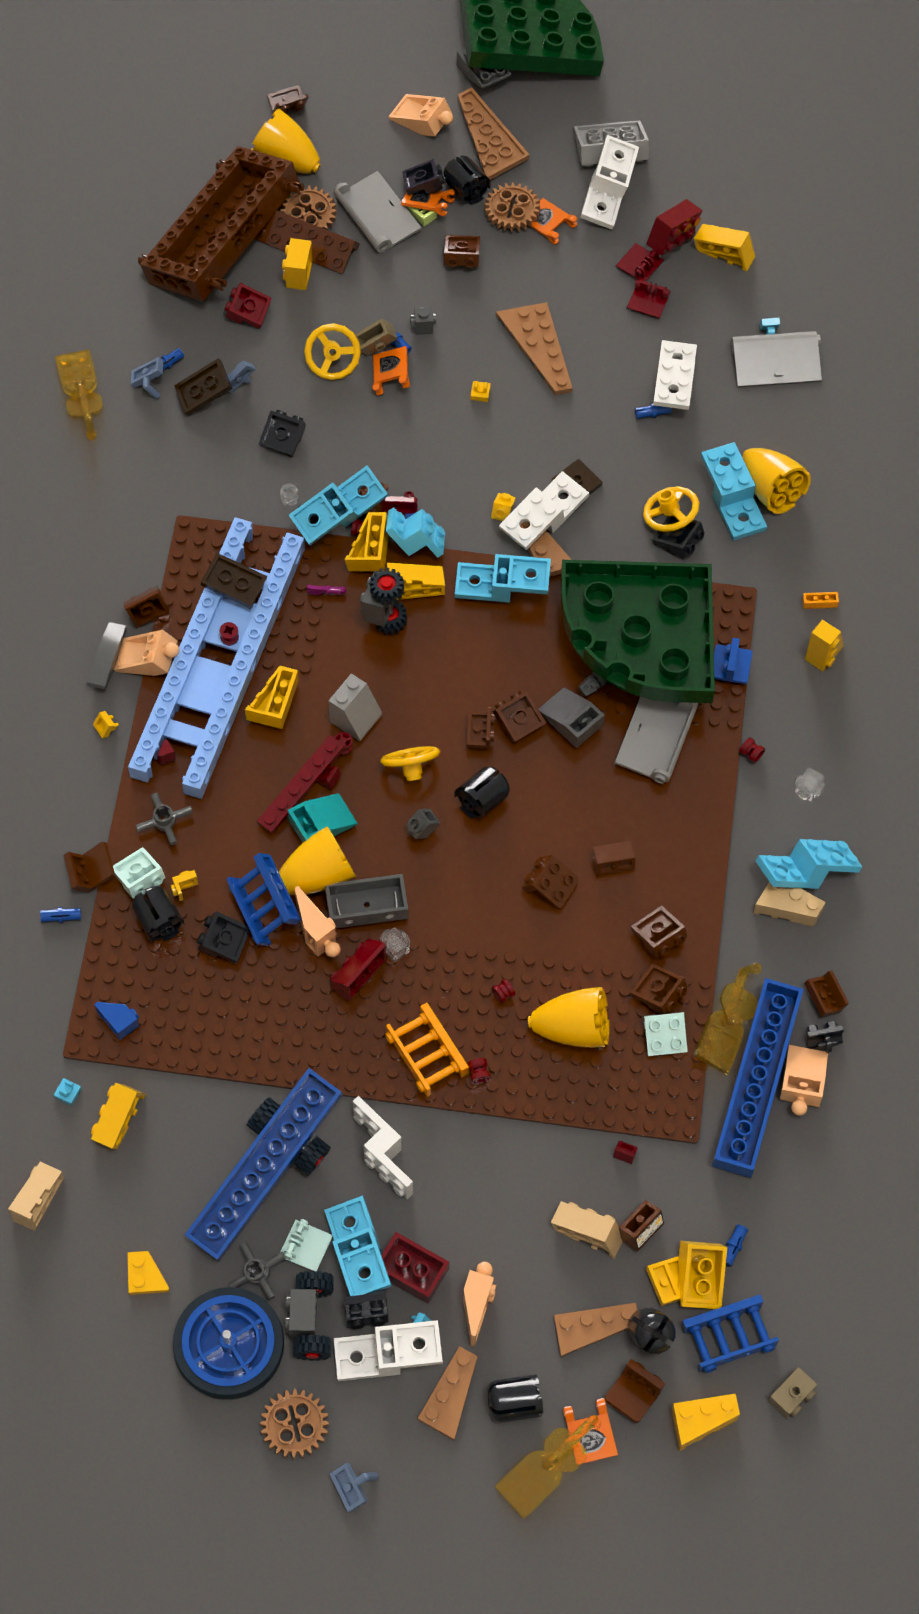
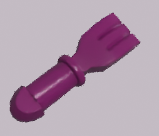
[307,585,347,595]

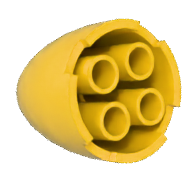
[251,109,321,174]
[742,448,811,514]
[279,826,356,895]
[528,987,610,1048]

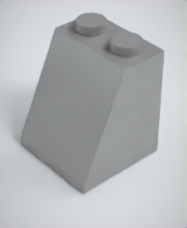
[329,674,382,741]

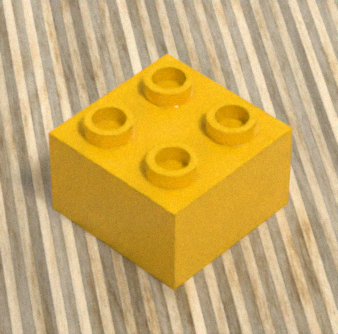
[282,238,312,290]

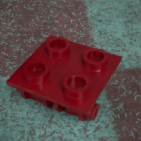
[616,243,664,281]
[627,279,671,319]

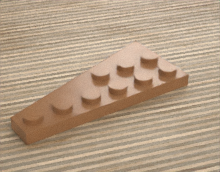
[458,87,529,180]
[496,302,573,395]

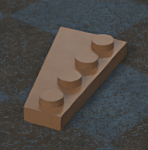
[520,522,571,577]
[554,1303,637,1357]
[418,1346,478,1441]

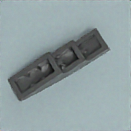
[87,622,127,689]

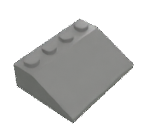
[574,120,649,167]

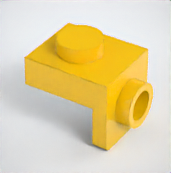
[491,493,516,521]
[170,870,198,901]

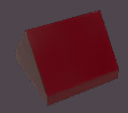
[157,739,176,765]
[317,766,341,790]
[613,1141,638,1164]

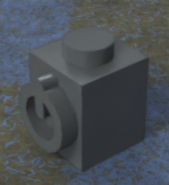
[410,307,436,335]
[405,808,440,839]

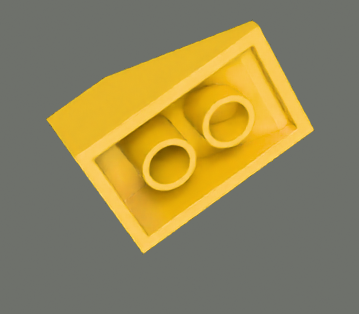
[678,1241,727,1309]

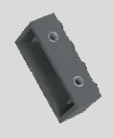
[325,874,408,928]

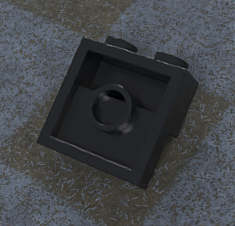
[402,159,445,195]
[259,410,306,456]
[652,516,705,558]
[197,911,250,964]
[344,1291,389,1329]

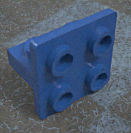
[714,638,753,684]

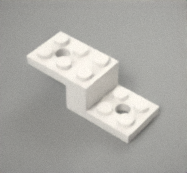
[580,135,639,230]
[653,340,697,410]
[499,471,589,550]
[353,1096,413,1199]
[334,1320,443,1382]

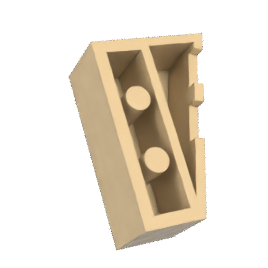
[753,882,826,927]
[8,1162,64,1231]
[551,1201,623,1259]

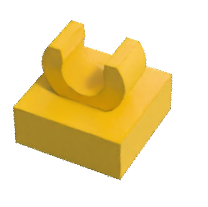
[470,381,491,402]
[93,711,119,738]

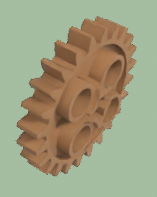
[484,182,540,232]
[280,185,337,230]
[260,1389,329,1460]

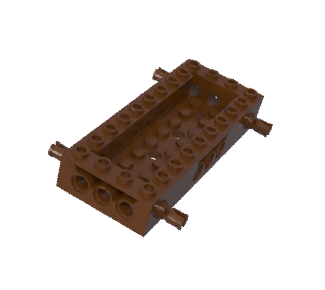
[138,146,304,302]

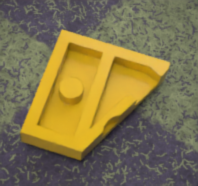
[128,1251,169,1295]
[646,1256,680,1306]

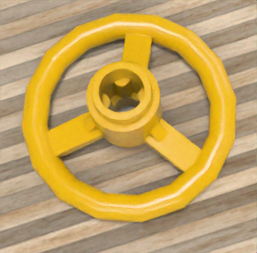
[304,323,361,380]
[643,486,700,532]
[380,746,440,781]

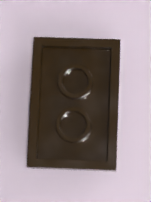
[174,358,233,416]
[200,553,267,609]

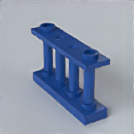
[226,853,301,946]
[681,1294,779,1373]

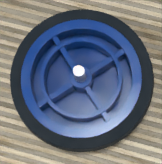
[173,1287,284,1399]

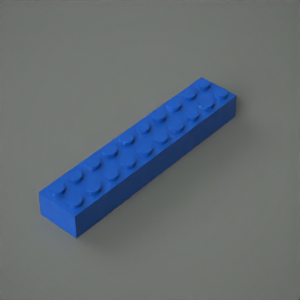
[712,978,804,1178]
[185,1068,343,1261]

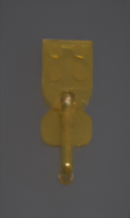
[55,349,103,440]
[694,963,762,1074]
[495,1415,601,1519]

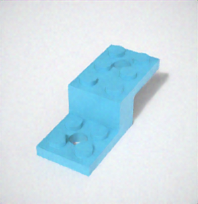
[701,442,767,541]
[289,465,389,546]
[455,554,551,603]
[755,839,862,889]
[324,1195,392,1296]

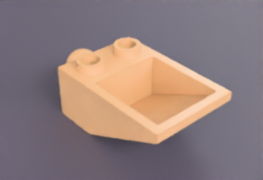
[389,94,453,137]
[114,630,179,676]
[295,886,341,957]
[780,1045,828,1116]
[463,1262,496,1347]

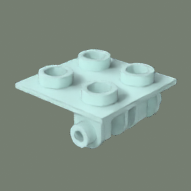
[643,1012,688,1056]
[281,1219,333,1272]

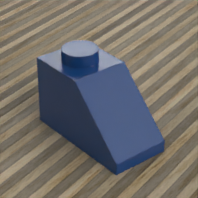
[94,1002,139,1040]

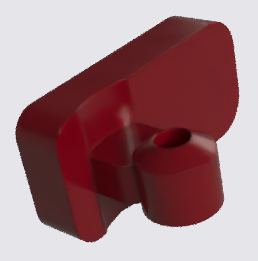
[382,491,418,515]

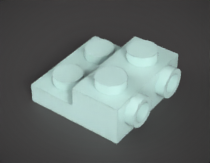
[113,847,166,898]

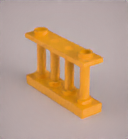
[385,1003,469,1097]

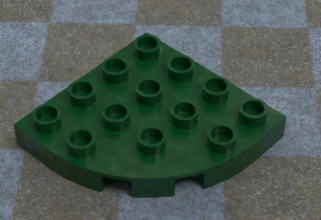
[460,0,604,76]
[561,559,715,703]

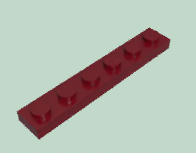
[257,735,345,834]

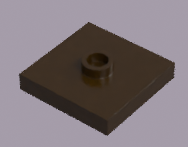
[551,459,603,498]

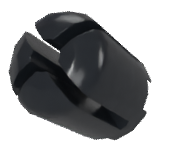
[443,155,491,205]
[454,766,510,820]
[132,886,185,943]
[628,1308,676,1354]
[487,1374,543,1423]

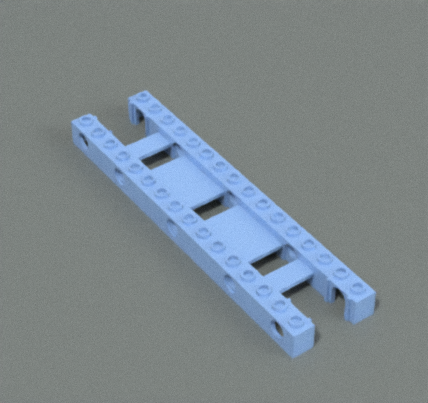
[128,517,305,799]

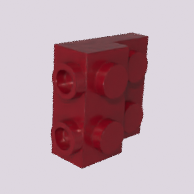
[224,283,272,329]

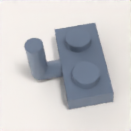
[130,357,163,399]
[227,360,256,393]
[330,1463,379,1512]

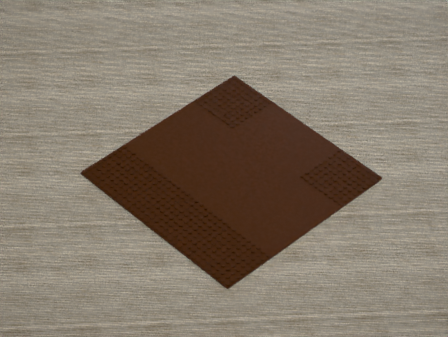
[63,515,757,1144]

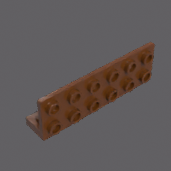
[254,210,360,274]

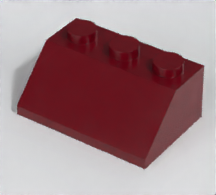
[330,938,387,1002]

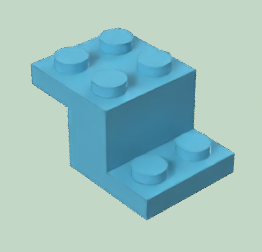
[386,507,445,558]

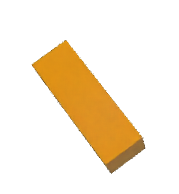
[802,592,839,609]

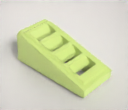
[405,206,437,227]

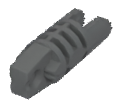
[578,672,607,696]

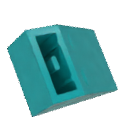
[288,793,358,843]

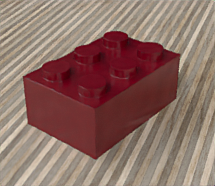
[646,199,703,256]
[382,1232,450,1304]

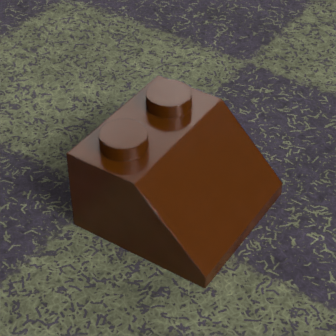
[124,586,170,628]

